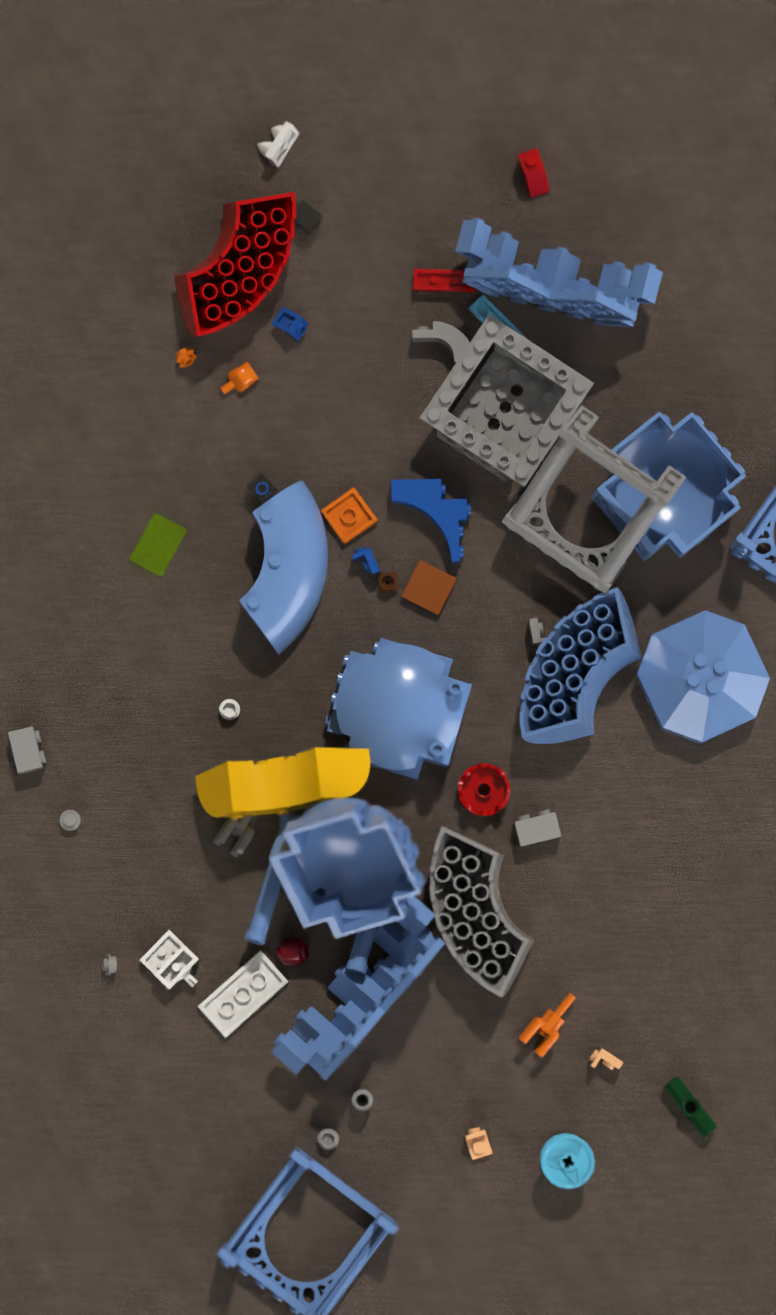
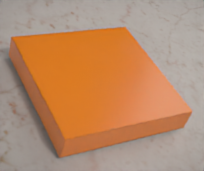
[320,487,378,545]

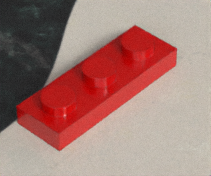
[413,269,475,292]

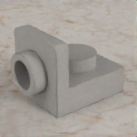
[528,618,547,648]

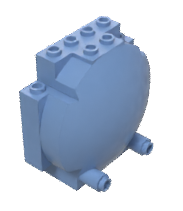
[591,411,746,561]
[324,638,472,780]
[269,798,424,939]

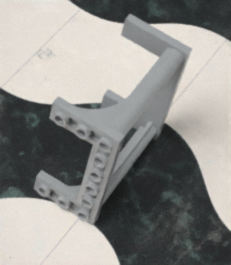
[502,405,686,594]

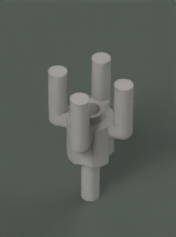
[213,816,257,857]

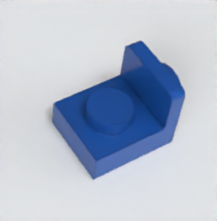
[272,307,309,341]
[351,547,380,576]

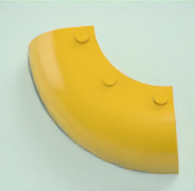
[195,748,370,820]

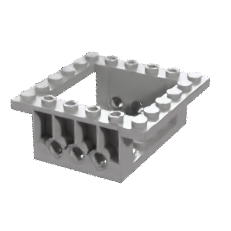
[420,314,594,488]

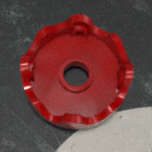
[458,763,511,816]

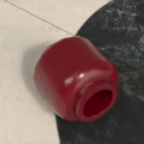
[276,937,309,966]

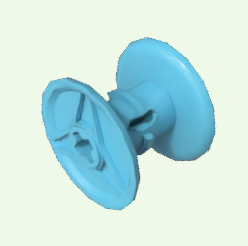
[539,1133,595,1189]

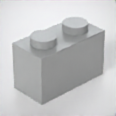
[8,726,46,774]
[514,809,561,847]

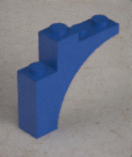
[391,479,471,564]

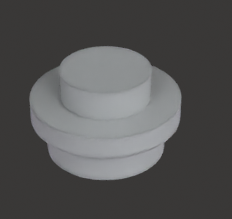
[60,810,81,831]
[318,1128,339,1150]

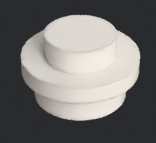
[219,699,240,720]

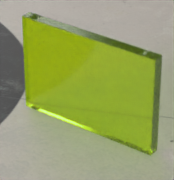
[129,512,187,577]

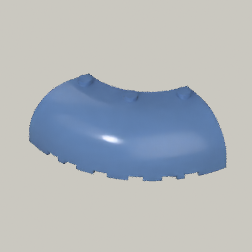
[239,481,328,655]
[520,587,642,744]

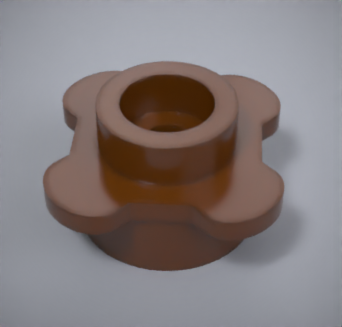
[377,572,398,593]

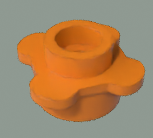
[176,347,197,368]

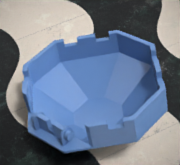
[636,610,770,744]

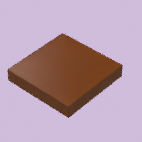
[401,560,457,616]

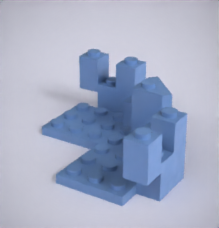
[455,218,663,327]
[271,896,445,1081]

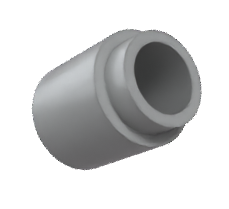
[352,1089,373,1111]

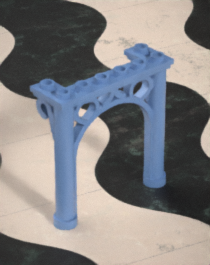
[244,812,378,975]

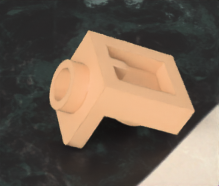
[589,1048,624,1070]
[464,1127,493,1160]

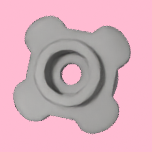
[101,954,117,975]

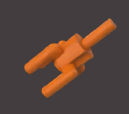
[518,993,576,1058]

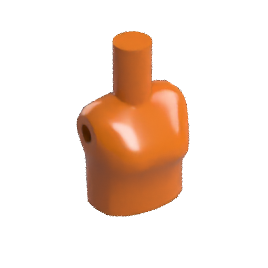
[220,361,259,394]

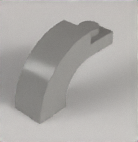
[412,321,470,366]

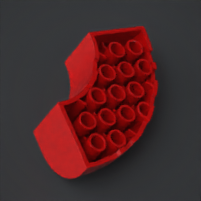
[174,192,296,337]

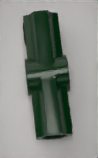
[664,1076,717,1138]

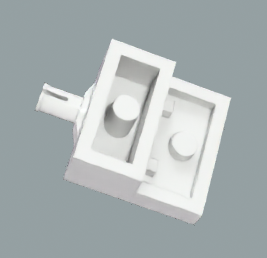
[140,930,199,990]

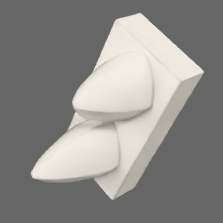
[257,122,299,168]

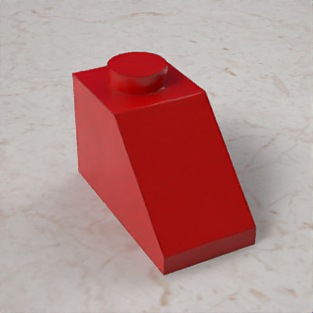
[517,148,550,198]

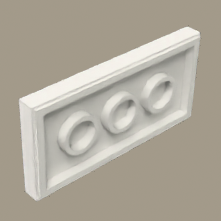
[197,950,289,1038]

